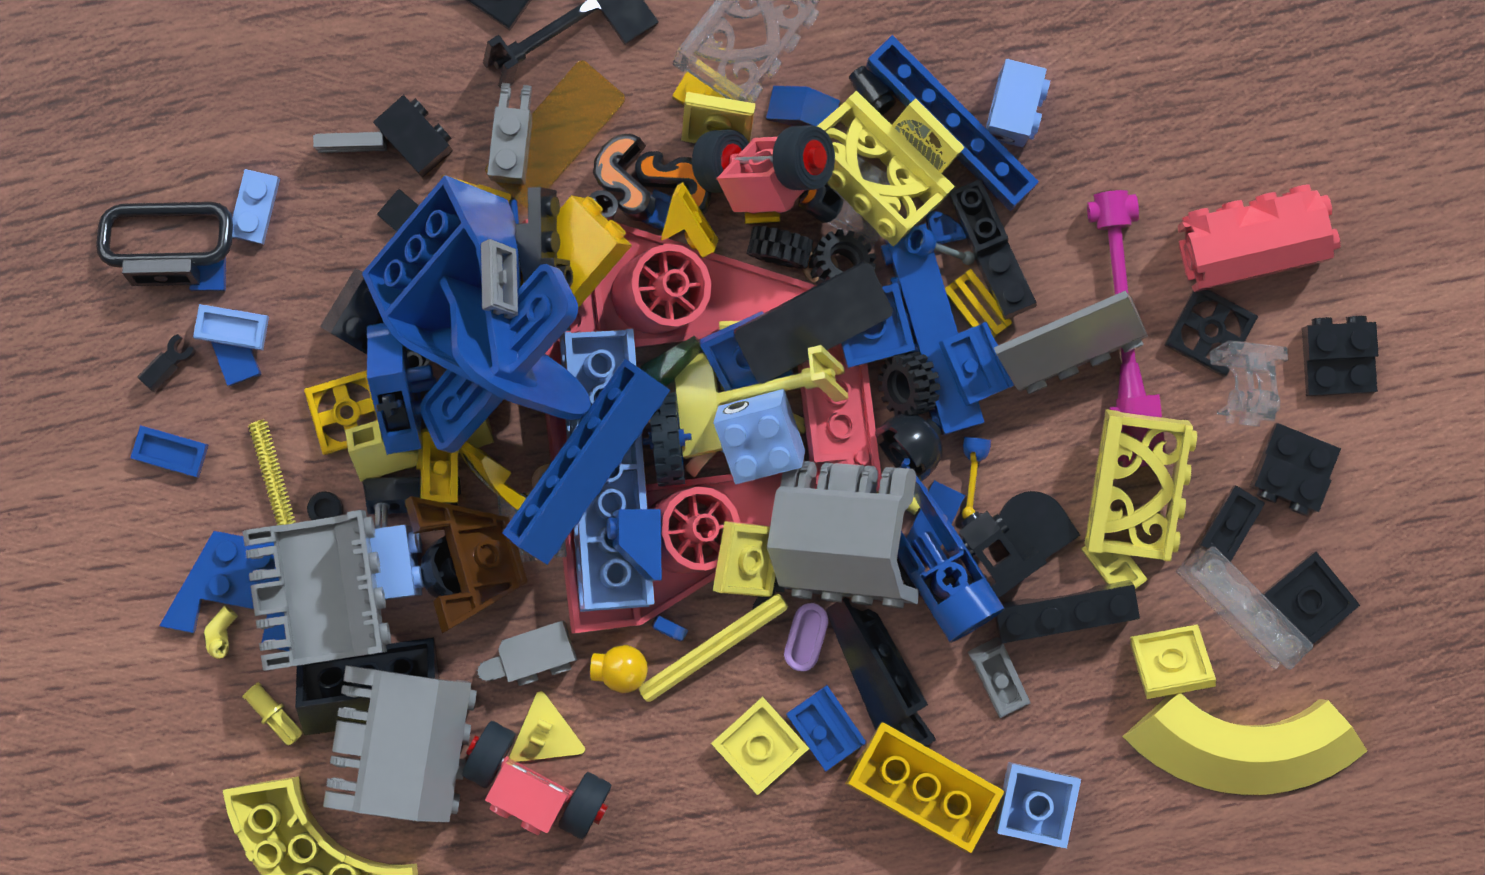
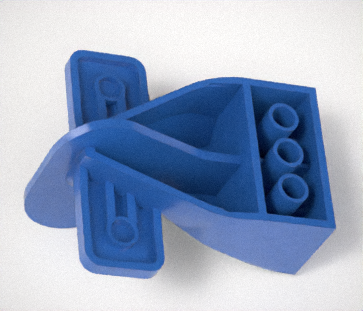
[362,175,591,453]

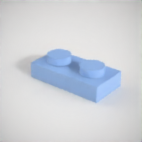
[232,169,280,245]

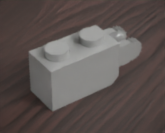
[487,83,532,185]
[476,620,577,686]

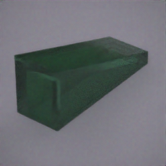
[639,336,702,387]

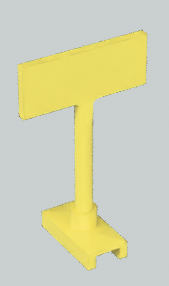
[673,345,848,459]

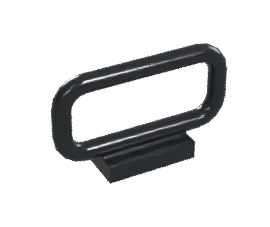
[96,201,233,286]

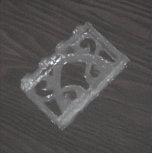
[672,0,820,103]
[1175,547,1313,670]

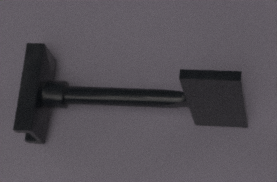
[483,0,659,88]

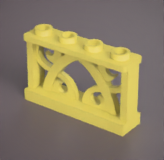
[817,91,955,246]
[1085,409,1197,561]

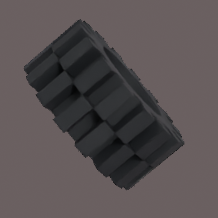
[746,226,813,269]
[809,229,876,285]
[878,352,940,416]

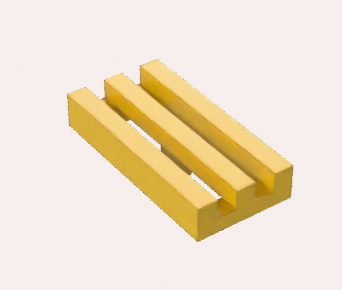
[945,269,1012,338]

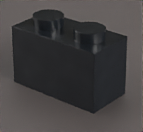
[373,94,453,178]

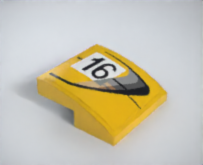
[459,441,526,510]

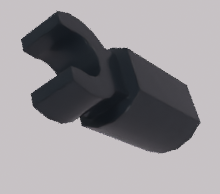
[137,334,196,392]

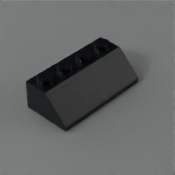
[295,637,440,736]

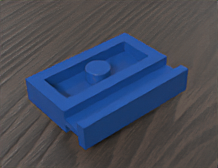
[938,322,1014,406]
[786,685,867,772]

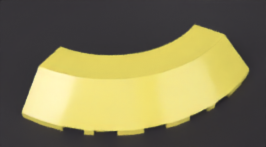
[1122,693,1367,795]
[223,776,418,875]

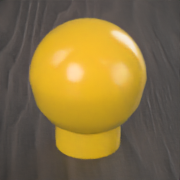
[590,645,648,693]

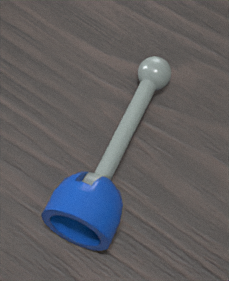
[906,226,975,265]

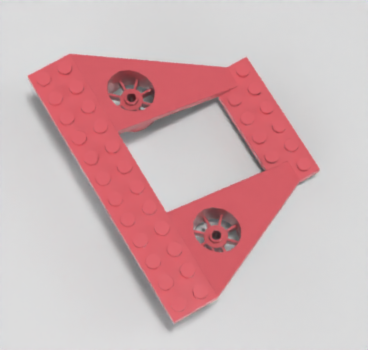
[522,219,882,633]

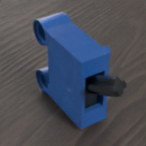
[367,323,437,455]

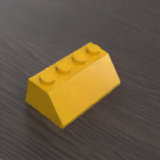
[845,722,1005,853]

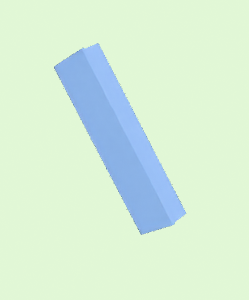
[559,329,654,612]

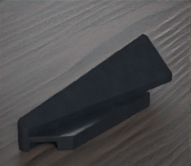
[826,597,936,746]

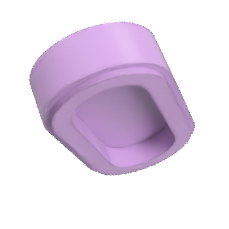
[784,603,828,671]

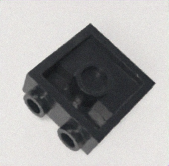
[1302,316,1379,396]
[1250,423,1341,516]

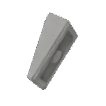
[968,638,1031,718]

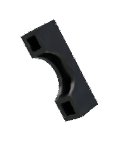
[995,580,1140,644]

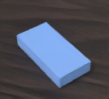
[193,304,269,350]

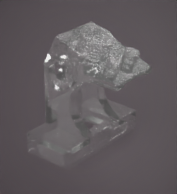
[1210,341,1288,427]

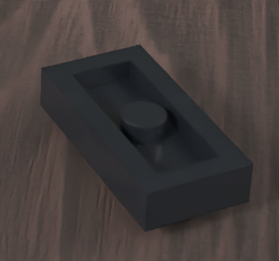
[1199,485,1265,563]

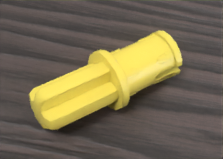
[242,682,302,746]

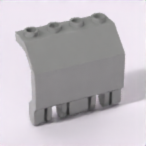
[767,461,920,609]
[242,510,391,671]
[323,665,477,822]

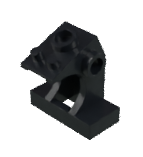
[959,511,1047,598]

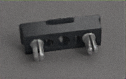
[362,477,461,529]

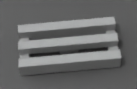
[313,132,387,153]
[481,239,518,319]

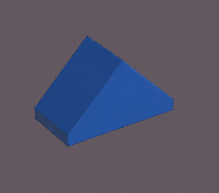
[766,86,840,128]

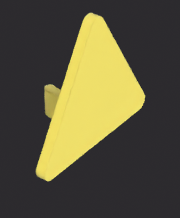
[509,691,585,762]

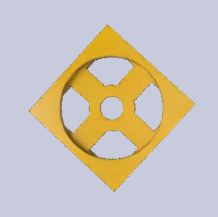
[304,370,378,456]

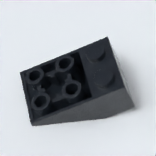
[320,268,430,368]

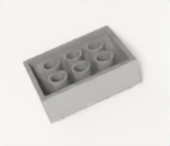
[994,290,1148,394]

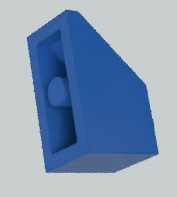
[607,509,662,582]

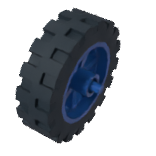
[642,392,692,486]

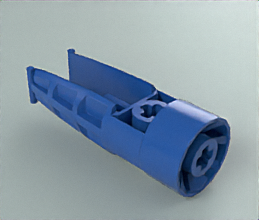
[876,458,1005,643]

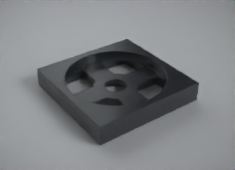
[1164,289,1258,378]

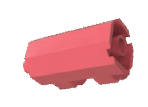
[1178,184,1341,292]

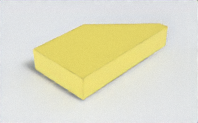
[1081,546,1148,589]

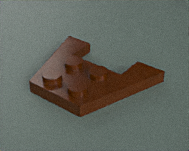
[405,496,528,634]

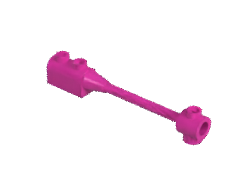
[1087,190,1166,467]

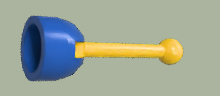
[962,437,991,519]

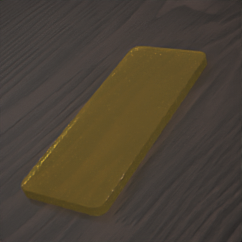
[485,60,625,208]

